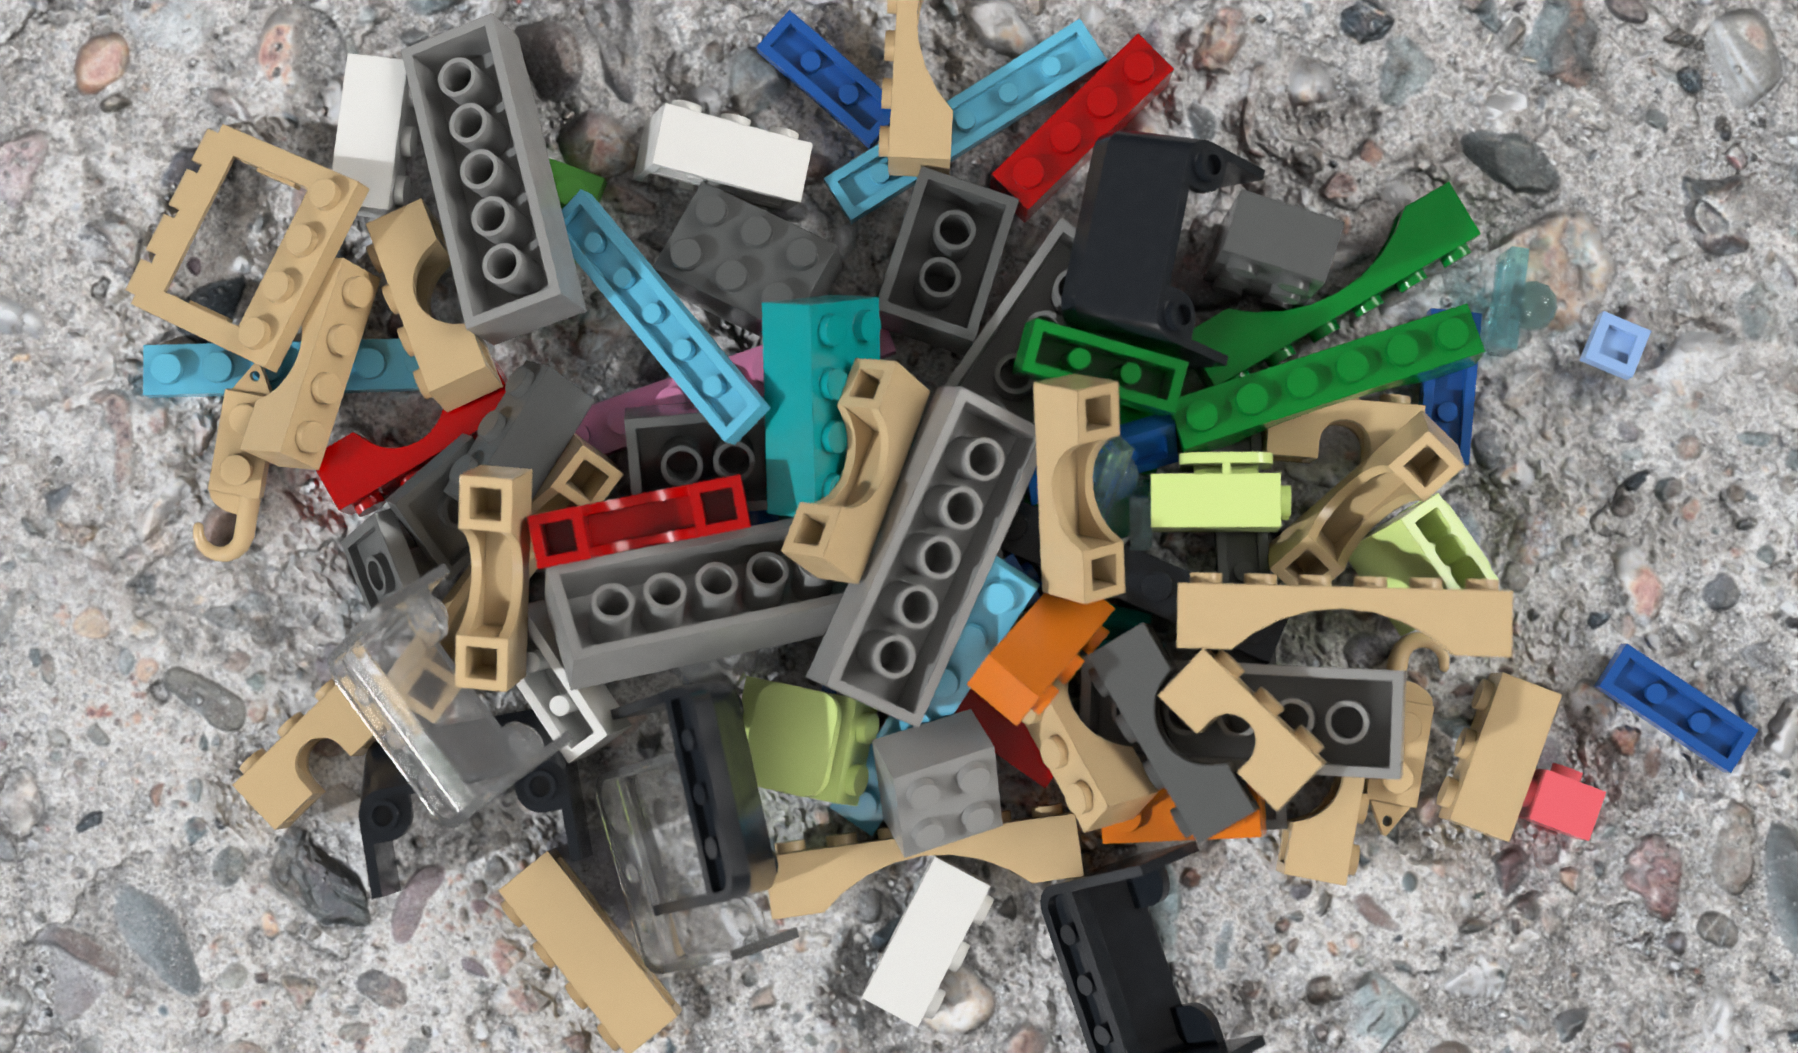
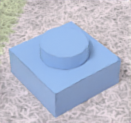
[1579,311,1651,380]

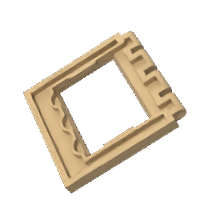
[125,124,370,373]

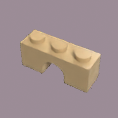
[1261,394,1426,464]
[1158,649,1327,811]
[232,675,400,830]

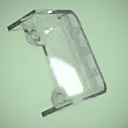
[327,563,574,828]
[596,751,799,974]

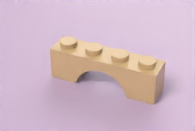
[366,198,503,412]
[240,258,381,470]
[781,358,931,584]
[1033,374,1125,604]
[1268,410,1465,586]
[455,465,532,692]
[1007,626,1158,833]
[1276,776,1369,886]

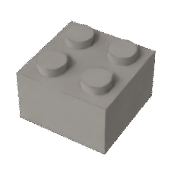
[872,709,1003,858]

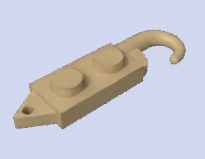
[193,363,273,562]
[1363,632,1450,836]

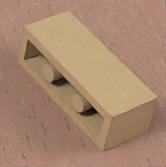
[1437,672,1562,842]

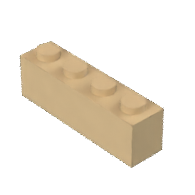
[498,848,682,1053]

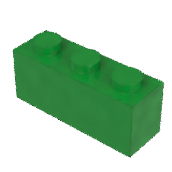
[1012,318,1189,416]

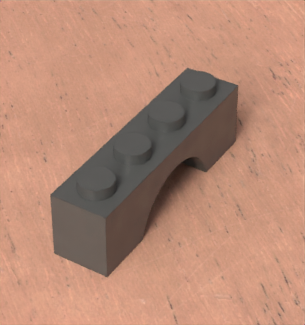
[1088,622,1260,844]

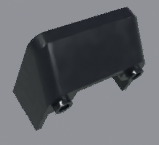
[1061,130,1265,370]
[611,683,778,916]
[358,709,593,899]
[1040,841,1266,1053]

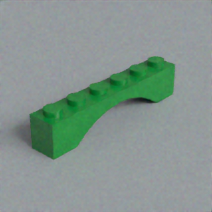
[1192,182,1481,388]
[1170,303,1486,454]

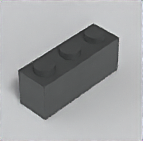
[443,360,595,502]

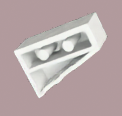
[632,100,813,210]

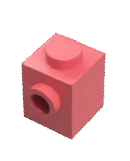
[1518,763,1606,841]

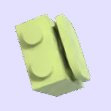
[1151,452,1291,533]
[1348,493,1500,636]
[741,676,879,806]

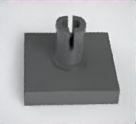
[385,433,475,581]
[341,508,437,636]

